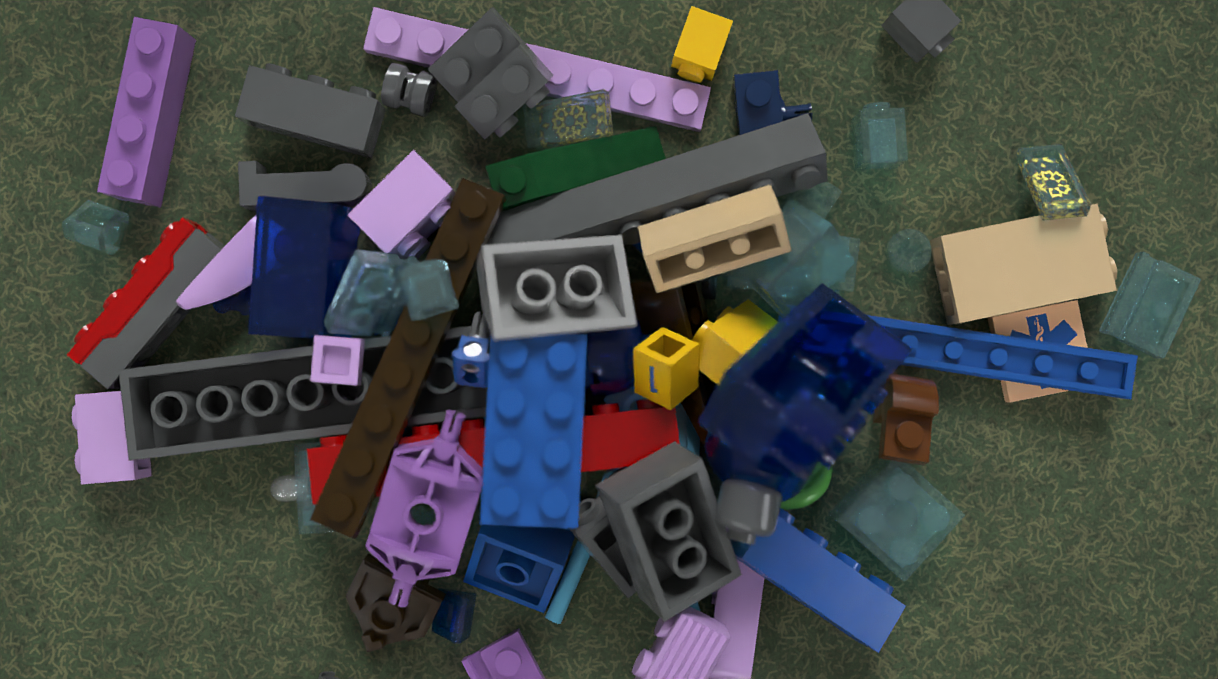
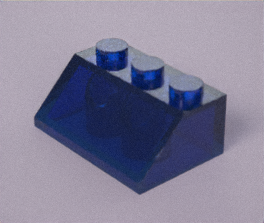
[248,196,360,339]

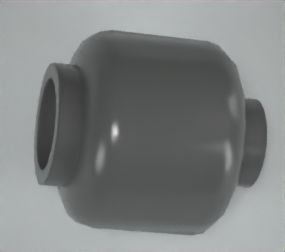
[715,471,782,545]

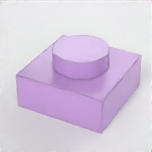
[310,335,365,385]

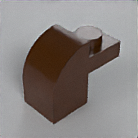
[873,373,939,466]

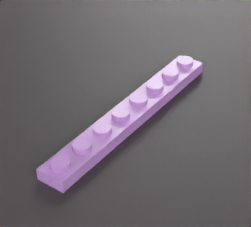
[363,7,711,132]

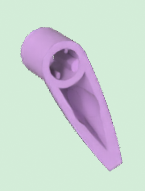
[176,213,299,310]

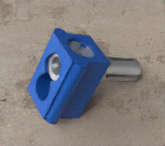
[452,312,490,388]

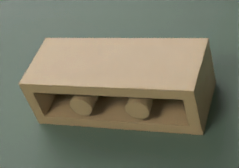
[638,184,792,293]

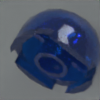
[586,317,651,396]

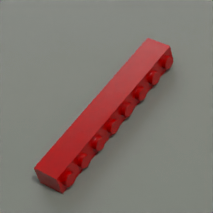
[307,399,680,505]

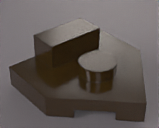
[346,554,446,652]

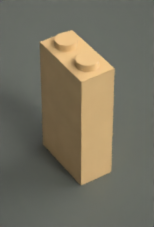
[929,203,1117,325]

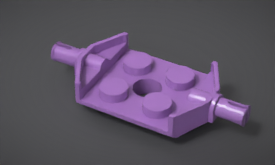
[366,410,483,607]

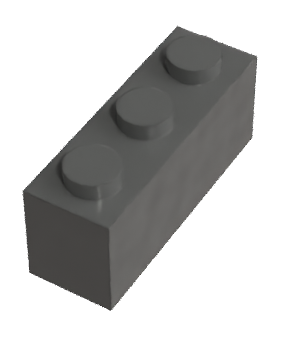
[235,63,386,158]

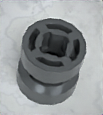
[381,62,437,117]

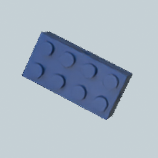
[480,334,587,528]

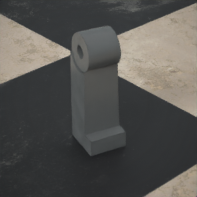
[238,161,372,211]

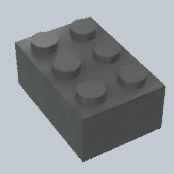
[596,442,742,622]

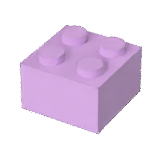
[348,150,456,263]

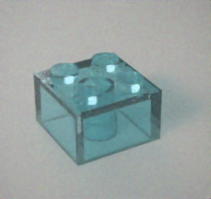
[828,458,965,582]

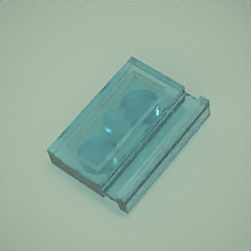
[323,249,422,337]
[1099,252,1201,359]

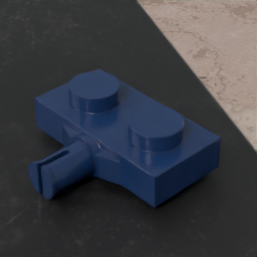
[733,70,812,136]

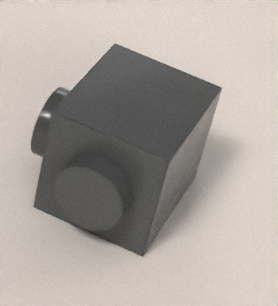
[882,0,961,63]

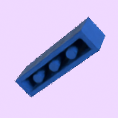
[730,508,906,653]

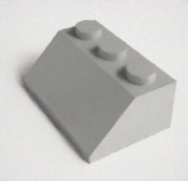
[476,235,637,341]

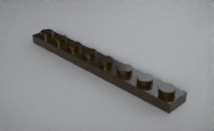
[310,178,506,539]

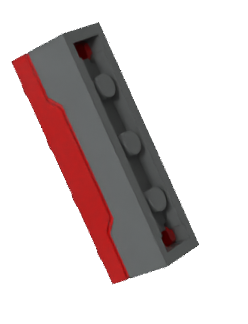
[67,217,225,389]

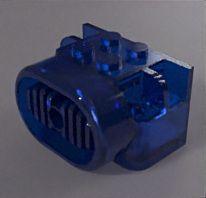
[698,283,913,502]

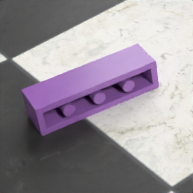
[97,17,196,208]

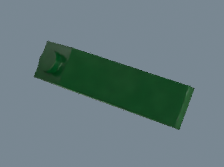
[486,126,666,212]

